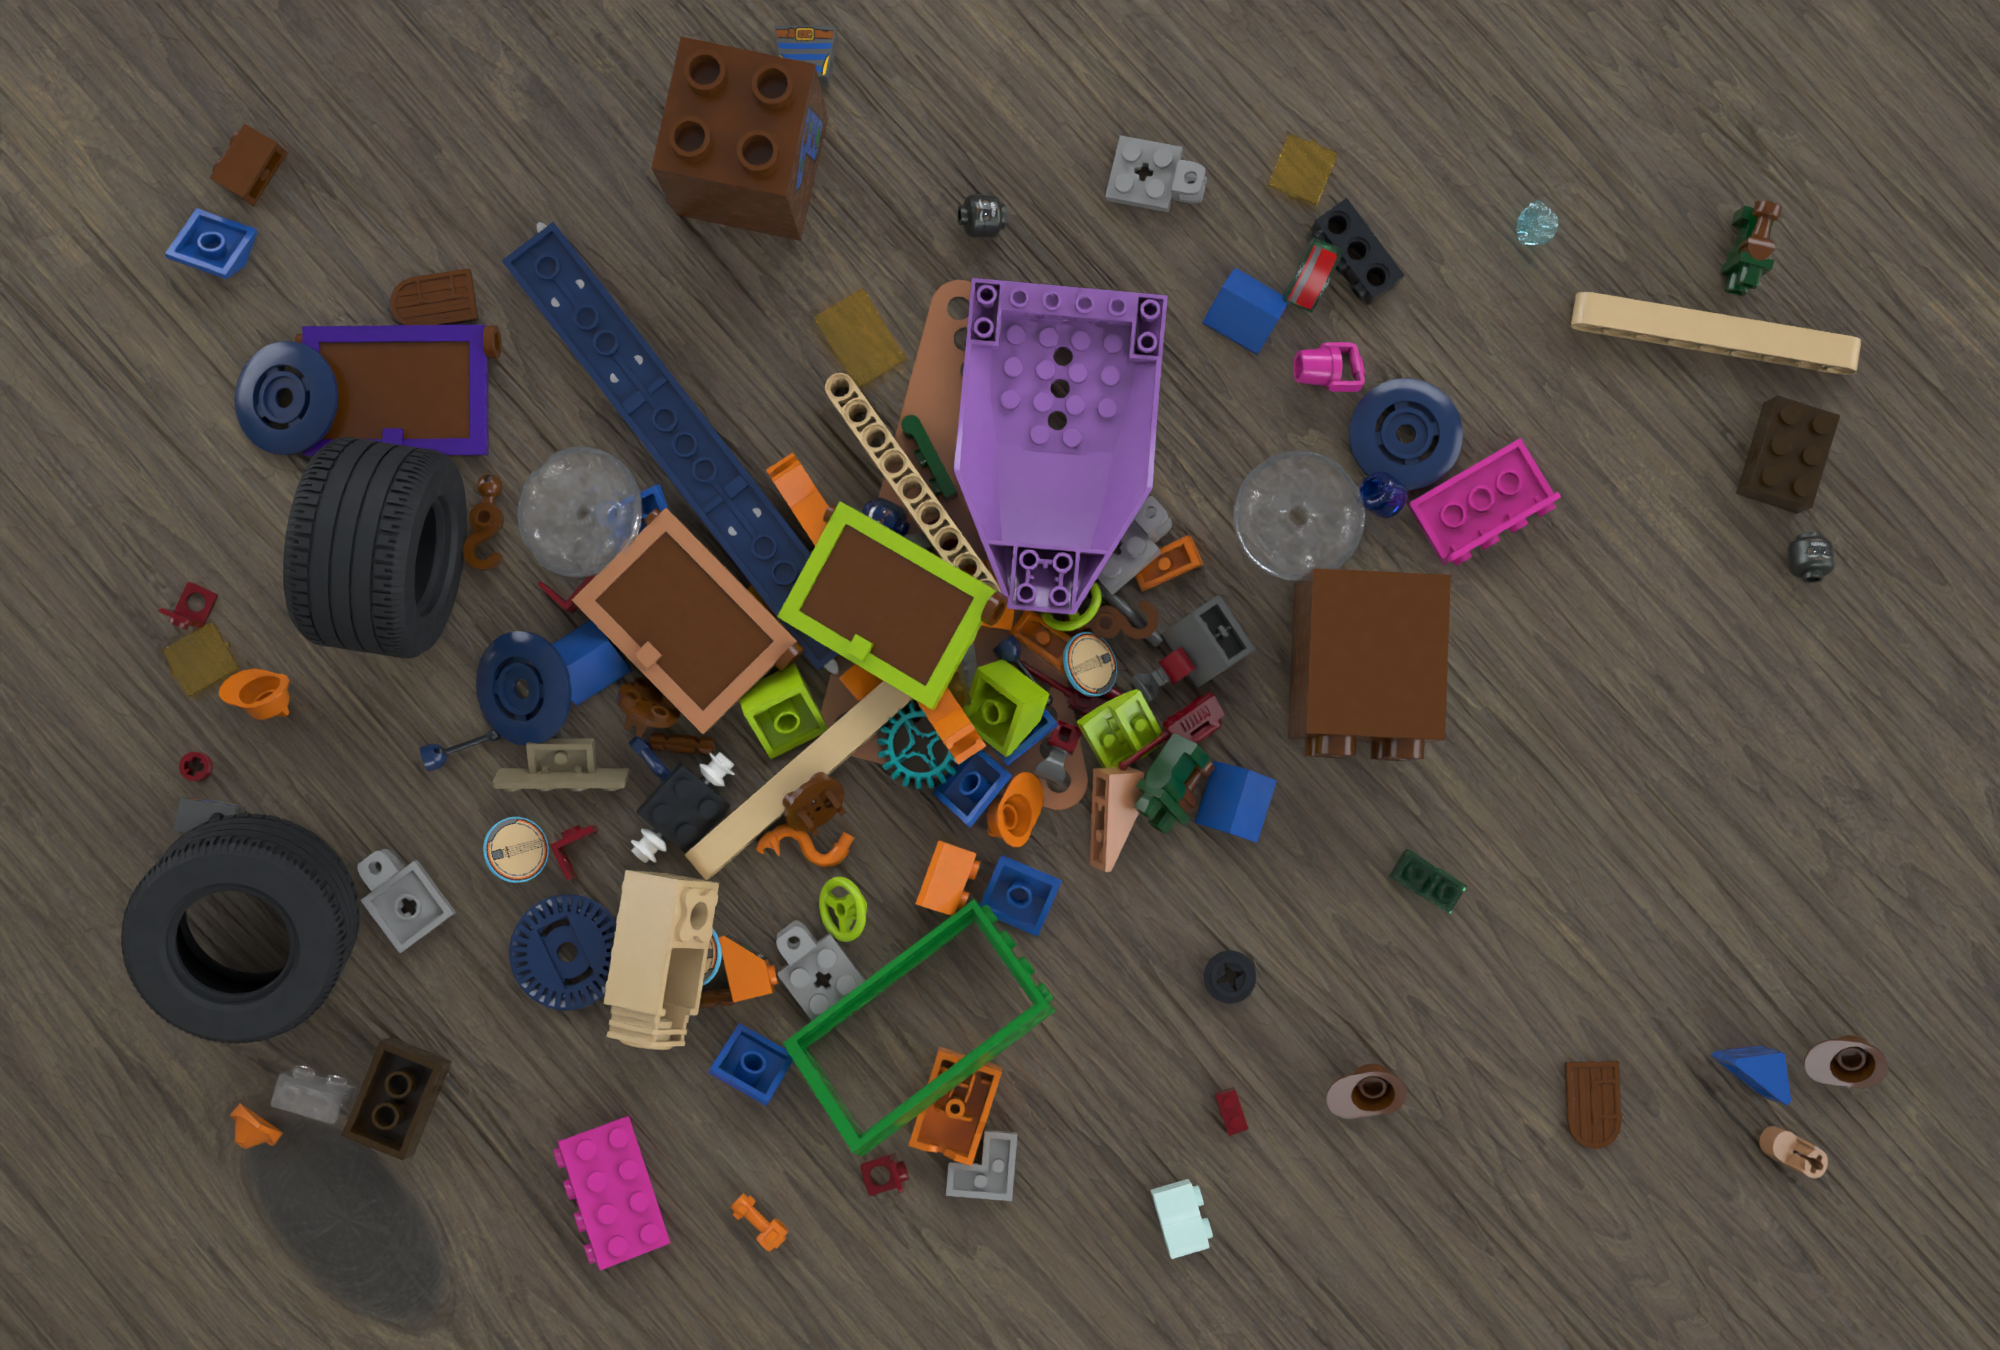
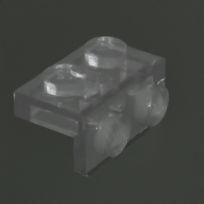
[271,1066,356,1124]

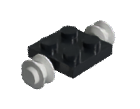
[631,752,735,863]

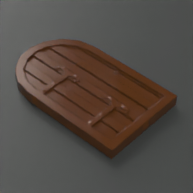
[390,268,478,325]
[1565,1061,1622,1149]

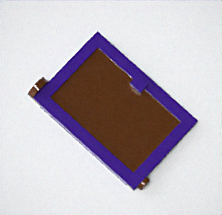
[295,325,501,457]

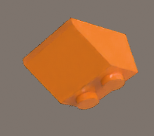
[915,840,981,916]

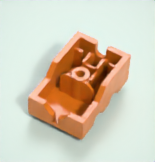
[908,1046,1002,1166]

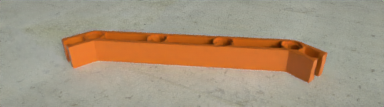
[766,453,986,765]

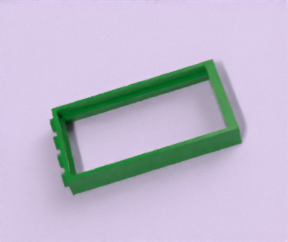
[782,899,1056,1157]

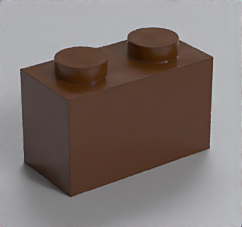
[210,123,288,207]

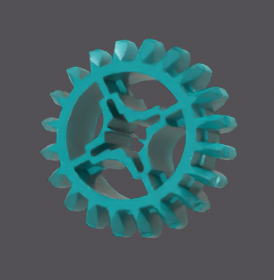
[877,701,962,789]

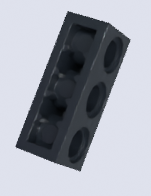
[1311,198,1405,305]

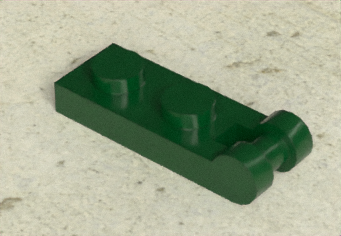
[901,415,958,503]

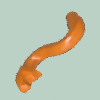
[755,823,855,867]

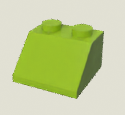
[963,659,1050,757]
[739,663,828,759]

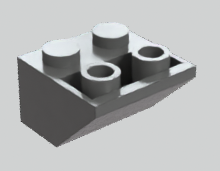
[1161,595,1256,688]

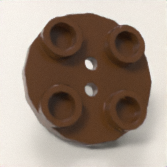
[616,677,681,737]
[782,772,846,836]

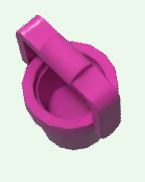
[1293,342,1365,392]

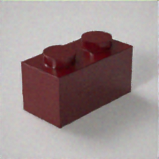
[1214,1087,1249,1136]

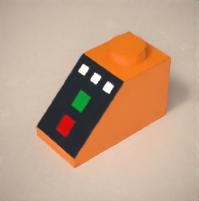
[718,934,779,1003]

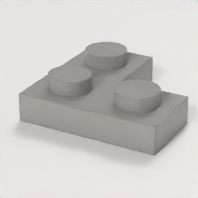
[946,1129,1018,1201]

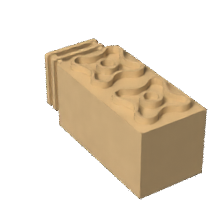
[604,870,719,1050]

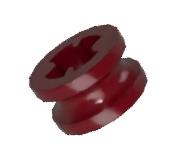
[179,752,213,781]

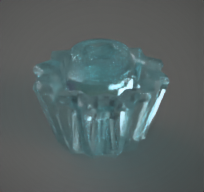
[1516,200,1559,245]

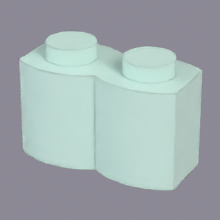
[1151,1179,1213,1259]

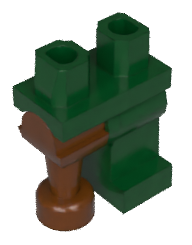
[1720,201,1782,296]
[1134,733,1215,835]

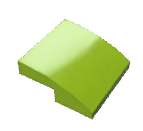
[1076,689,1165,768]

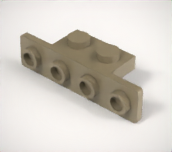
[493,738,629,792]

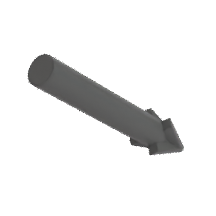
[1095,579,1164,647]

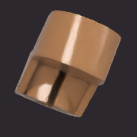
[1759,1126,1828,1179]

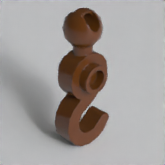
[463,474,504,571]
[1061,600,1159,639]

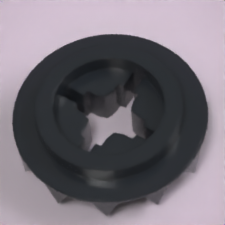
[1203,950,1256,1004]

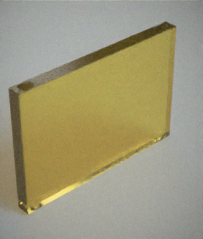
[814,288,906,388]

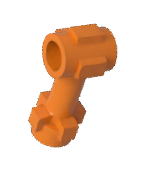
[730,1192,789,1252]

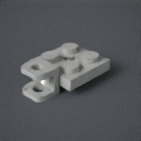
[1105,135,1207,213]
[1097,496,1172,595]
[357,849,456,953]
[776,920,866,1021]

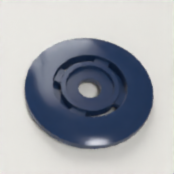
[235,341,339,455]
[1349,378,1463,491]
[476,631,572,746]
[509,894,617,1010]

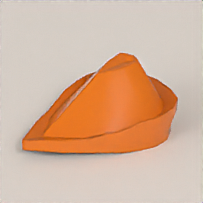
[229,1103,283,1149]

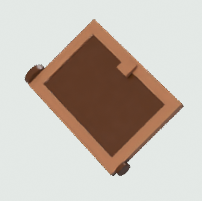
[572,508,805,734]

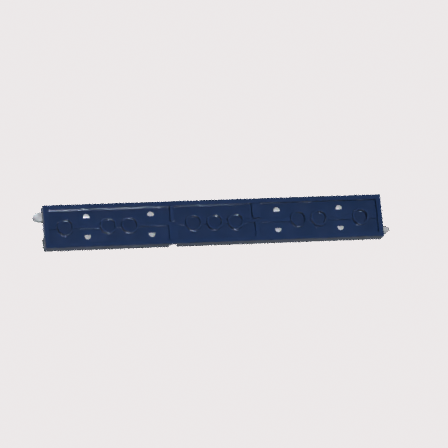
[502,222,840,675]

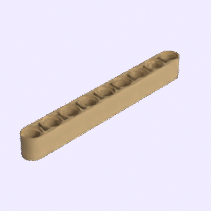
[1571,292,1861,375]
[825,373,1001,593]
[685,681,915,881]

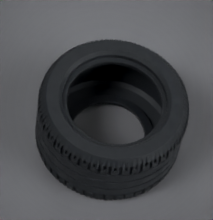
[283,437,467,659]
[121,813,360,1044]

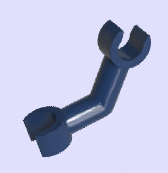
[628,736,671,782]

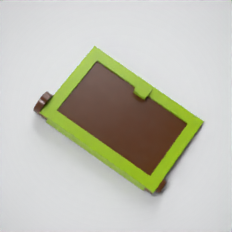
[777,501,1008,710]

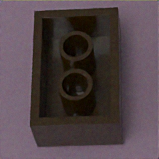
[1736,395,1840,514]
[341,1037,452,1160]

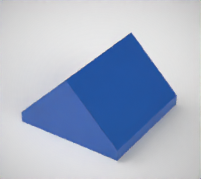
[1202,267,1290,355]
[552,620,632,706]
[932,749,1013,827]
[1194,761,1277,843]
[708,1023,793,1106]
[1711,1045,1791,1106]

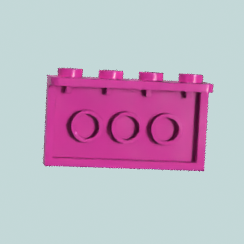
[1407,438,1561,566]
[553,1115,670,1271]

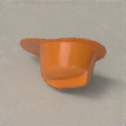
[219,669,290,720]
[986,772,1044,847]

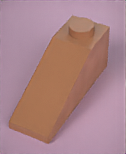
[1089,767,1145,872]

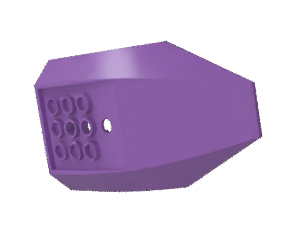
[953,278,1168,615]

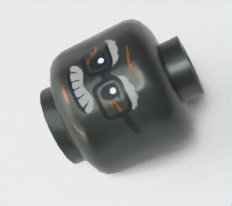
[957,194,1007,237]
[1788,532,1834,583]

